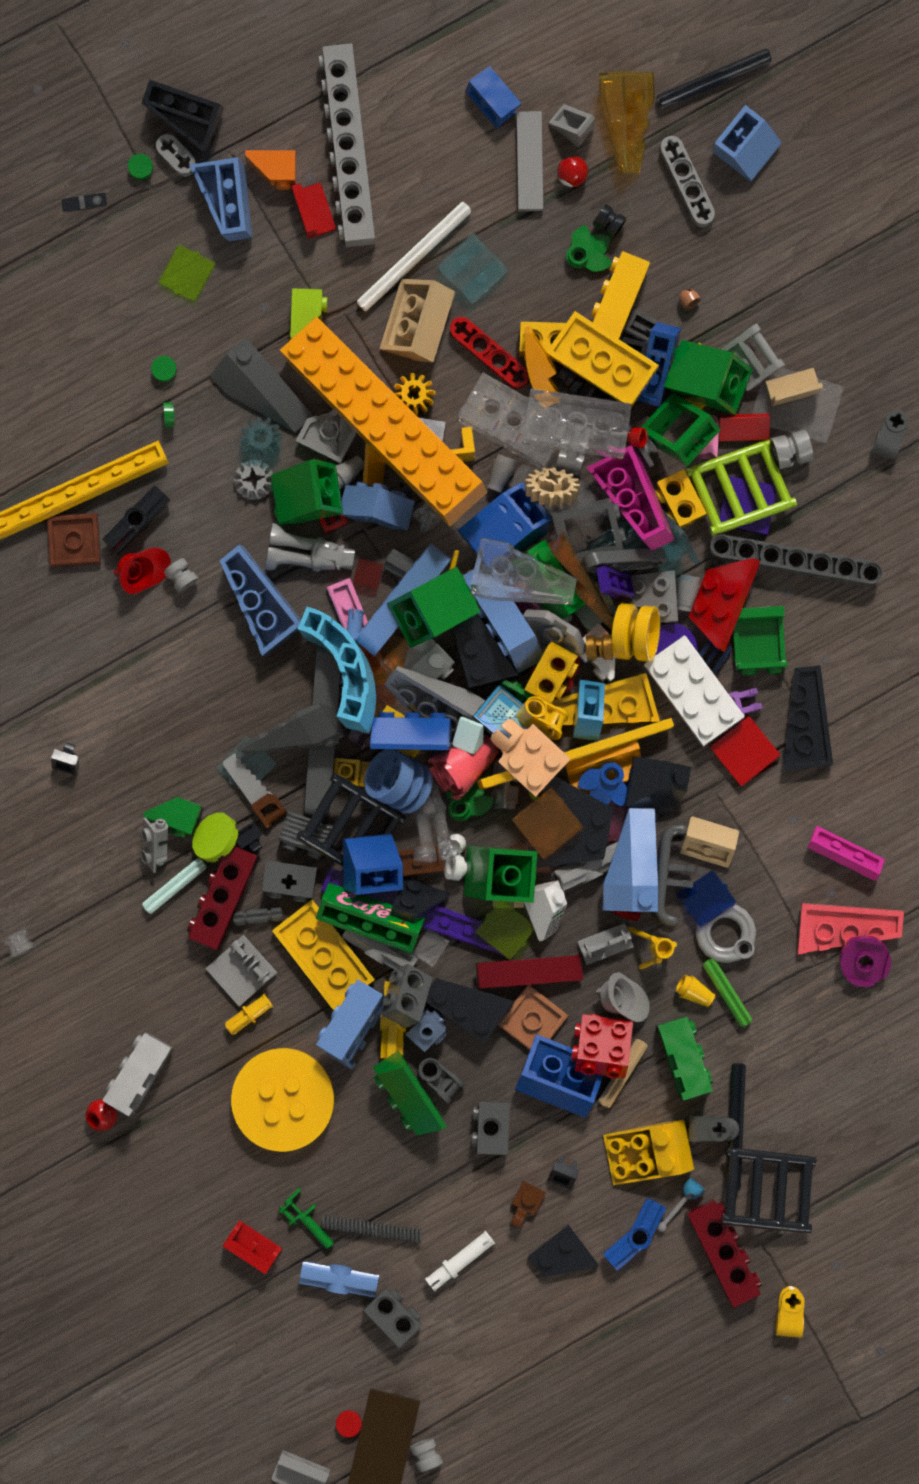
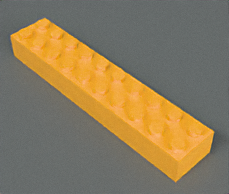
[280,317,487,527]

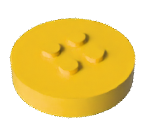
[231,1048,334,1152]

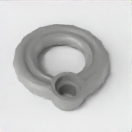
[695,903,756,963]

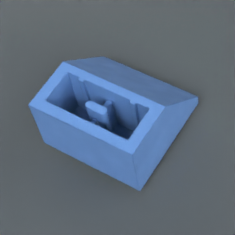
[712,105,782,182]

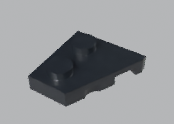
[390,877,450,924]
[528,1225,599,1277]

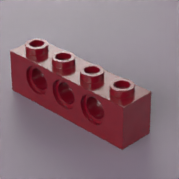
[187,846,259,950]
[686,1199,762,1308]

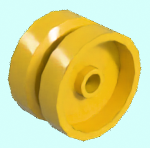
[612,603,660,662]

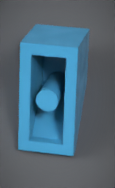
[573,680,605,741]

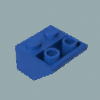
[343,834,403,895]

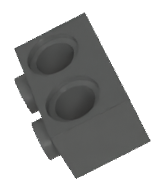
[381,964,433,1028]
[363,1286,422,1348]

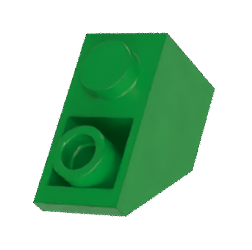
[143,797,203,838]

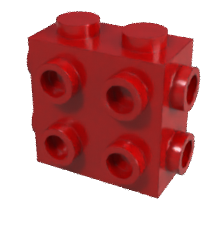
[571,1014,633,1079]

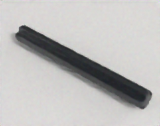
[656,49,772,109]
[726,1063,746,1191]

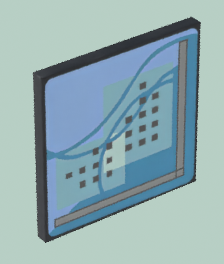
[471,683,534,738]

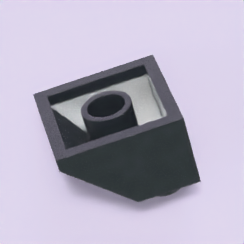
[624,756,691,816]

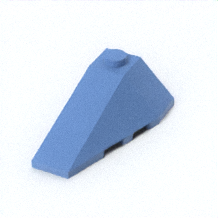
[603,808,658,912]

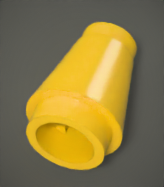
[675,974,715,1007]

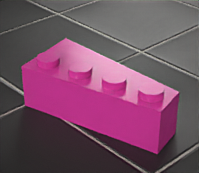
[586,445,675,551]

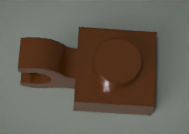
[510,1181,546,1228]

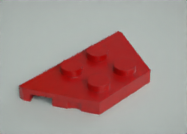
[689,558,760,652]

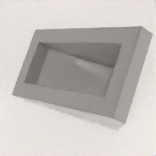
[548,104,595,147]

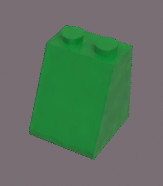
[664,340,753,415]
[271,459,343,526]
[387,566,480,648]
[464,845,537,903]

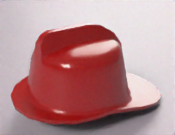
[113,547,171,594]

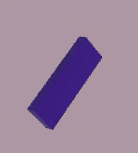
[596,566,635,601]

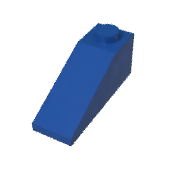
[636,322,681,407]

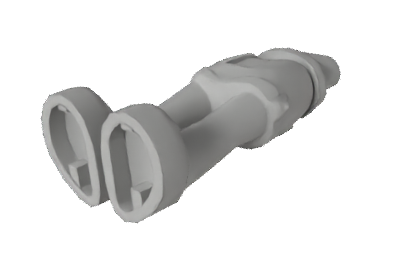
[265,523,355,572]

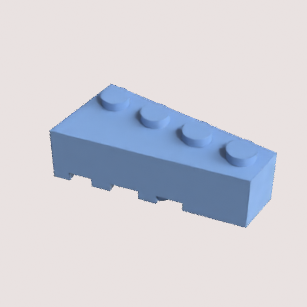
[219,545,301,657]

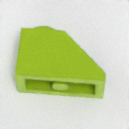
[290,288,328,339]

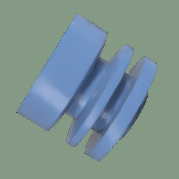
[364,749,433,813]

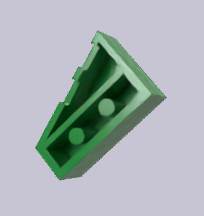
[656,1016,713,1101]

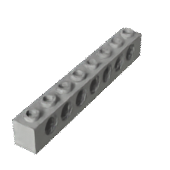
[319,43,375,248]

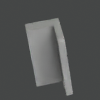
[272,1450,330,1484]

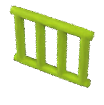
[685,440,797,536]

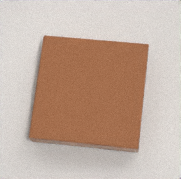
[498,985,569,1050]

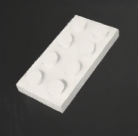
[644,635,745,747]

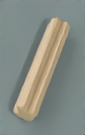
[598,1039,648,1108]

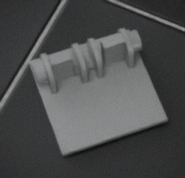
[629,570,678,624]
[205,935,277,1006]

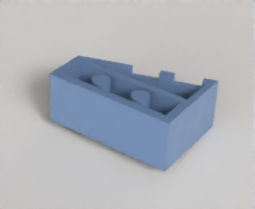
[189,157,253,241]
[316,979,385,1070]

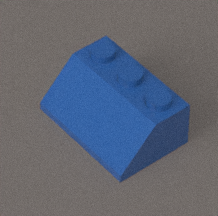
[370,712,451,750]
[515,1034,603,1118]

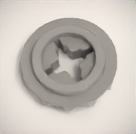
[234,459,273,500]

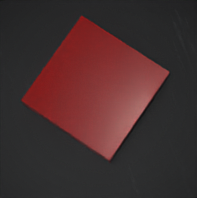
[709,716,780,787]

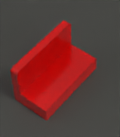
[291,183,336,239]

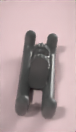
[654,824,695,927]

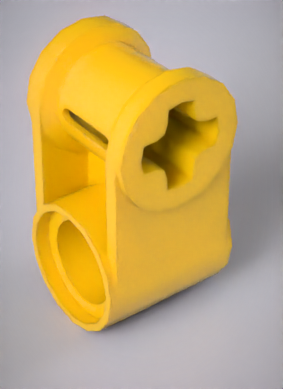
[517,696,569,740]
[775,1286,805,1338]

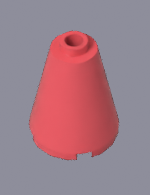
[428,735,499,800]

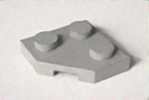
[296,410,357,464]
[523,609,586,655]

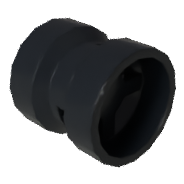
[592,204,627,239]
[554,367,587,398]

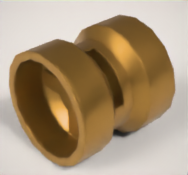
[586,634,613,661]

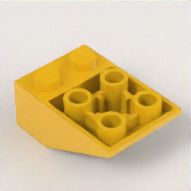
[603,1119,694,1185]

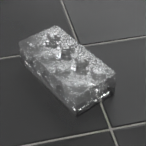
[457,373,570,470]

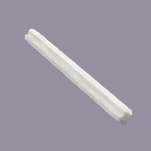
[357,202,471,311]

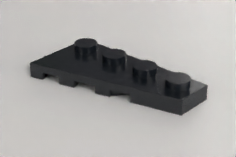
[782,665,833,772]

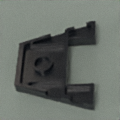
[528,776,614,868]

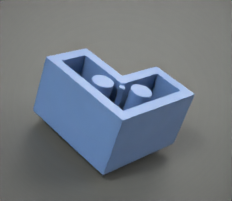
[340,482,415,531]

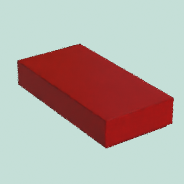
[719,413,770,441]

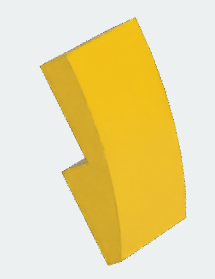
[334,758,371,787]

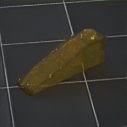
[599,71,655,174]

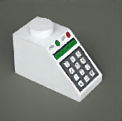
[524,880,567,941]

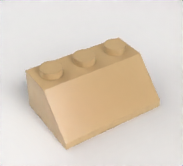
[380,279,455,362]

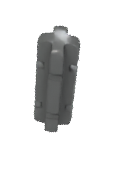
[233,907,283,925]

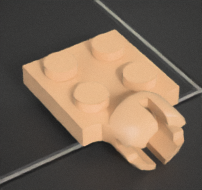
[491,719,570,797]

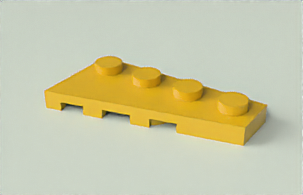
[551,673,660,725]

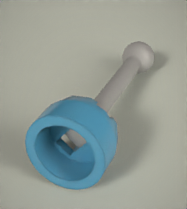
[657,1177,706,1232]

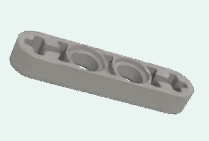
[660,136,715,227]

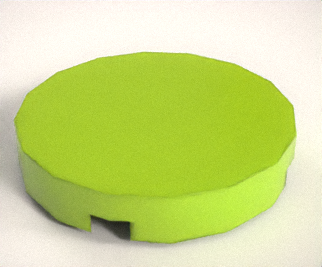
[193,813,238,862]

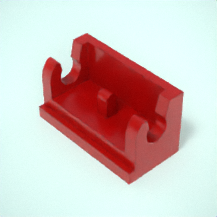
[222,1220,282,1274]

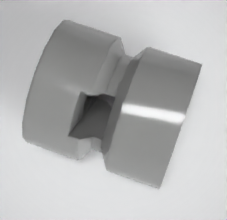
[770,429,814,470]

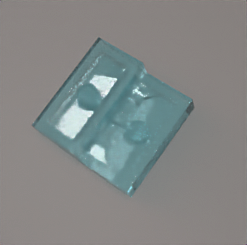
[436,233,509,304]

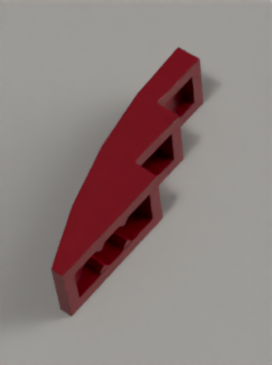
[476,955,583,989]

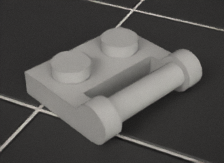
[721,324,785,391]

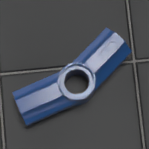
[603,1197,666,1271]

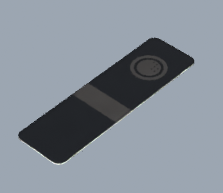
[62,193,107,212]

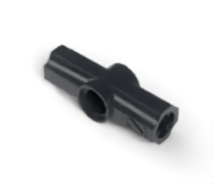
[102,485,171,555]

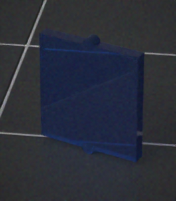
[677,870,737,928]

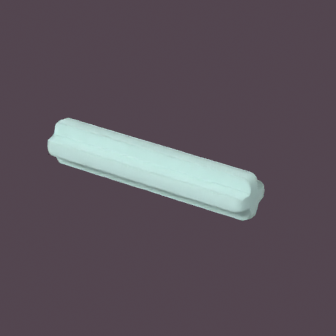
[142,858,207,914]

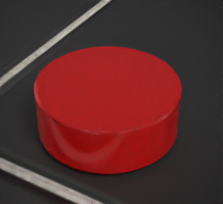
[336,1410,362,1437]

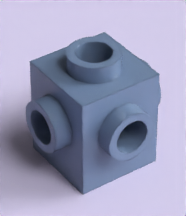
[406,1007,447,1052]

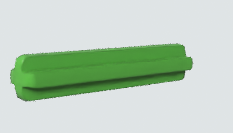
[703,958,752,1027]

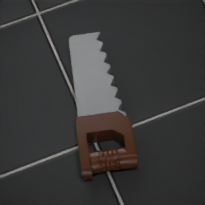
[223,753,288,830]

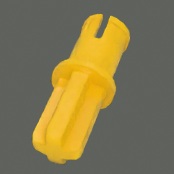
[225,994,273,1035]

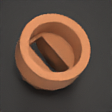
[679,289,701,311]

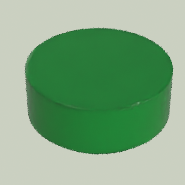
[128,154,153,180]
[151,356,177,382]
[163,402,175,428]

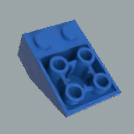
[458,482,552,568]

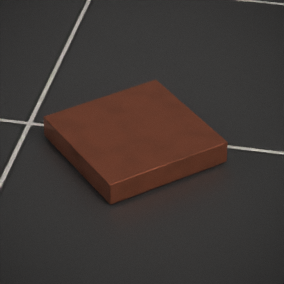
[47,513,101,567]

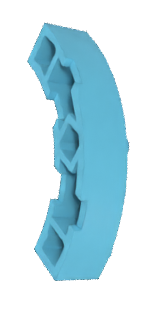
[298,607,376,734]

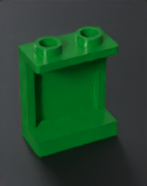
[732,606,788,676]

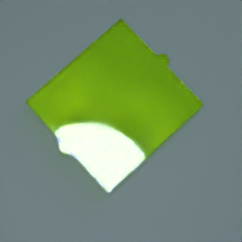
[158,245,215,302]
[475,901,535,960]

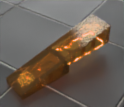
[548,531,614,629]

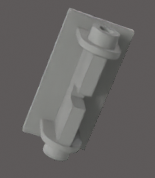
[492,758,519,809]
[140,818,168,873]
[577,923,634,965]

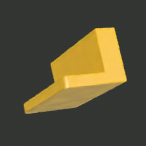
[451,427,475,462]

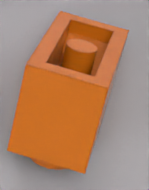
[245,150,297,190]

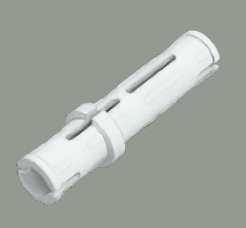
[425,1230,496,1291]

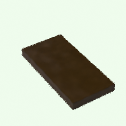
[348,1388,420,1484]

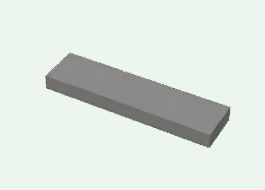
[517,111,543,211]

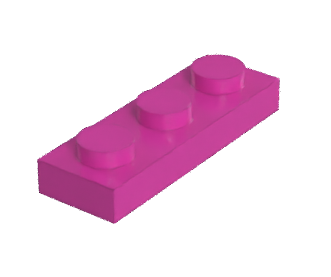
[807,826,885,881]

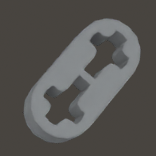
[156,134,196,177]

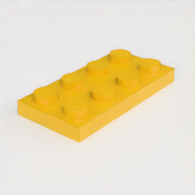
[546,311,659,409]
[272,899,375,1010]

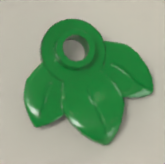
[566,225,612,272]
[446,777,494,822]

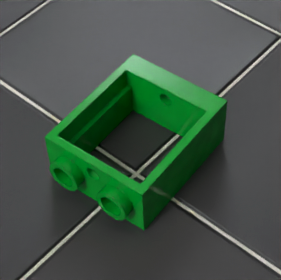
[641,393,721,467]

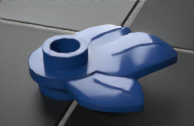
[578,763,627,806]

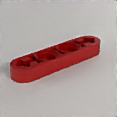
[450,317,529,390]

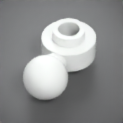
[444,834,467,881]

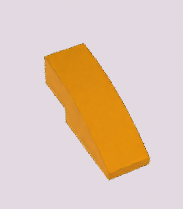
[524,326,561,410]

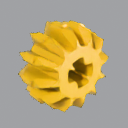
[394,373,435,416]

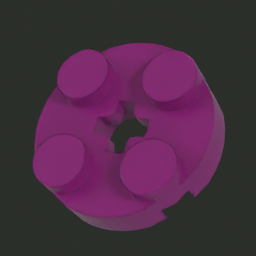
[839,935,891,987]

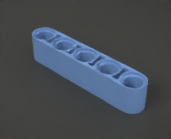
[354,543,451,656]

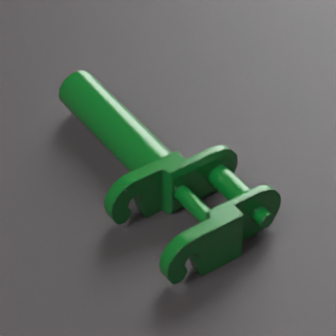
[278,1188,334,1250]

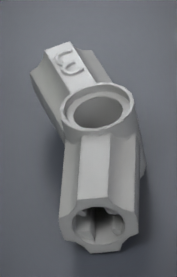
[551,842,618,891]

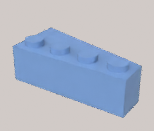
[463,564,543,674]

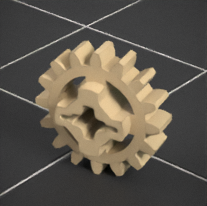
[524,467,580,508]

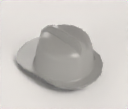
[596,972,649,1022]

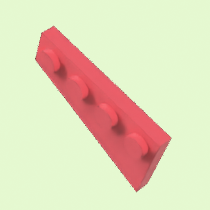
[797,903,904,954]

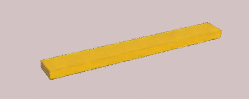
[0,440,169,540]
[477,718,674,790]

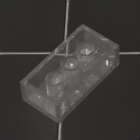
[522,389,632,459]

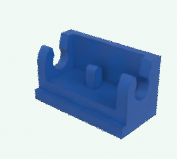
[465,66,521,129]

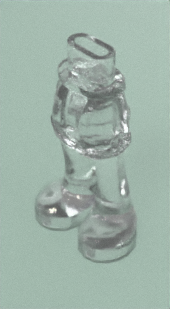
[412,775,462,863]

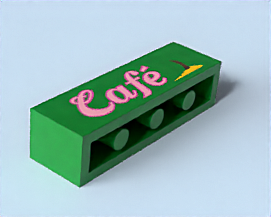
[316,883,425,953]

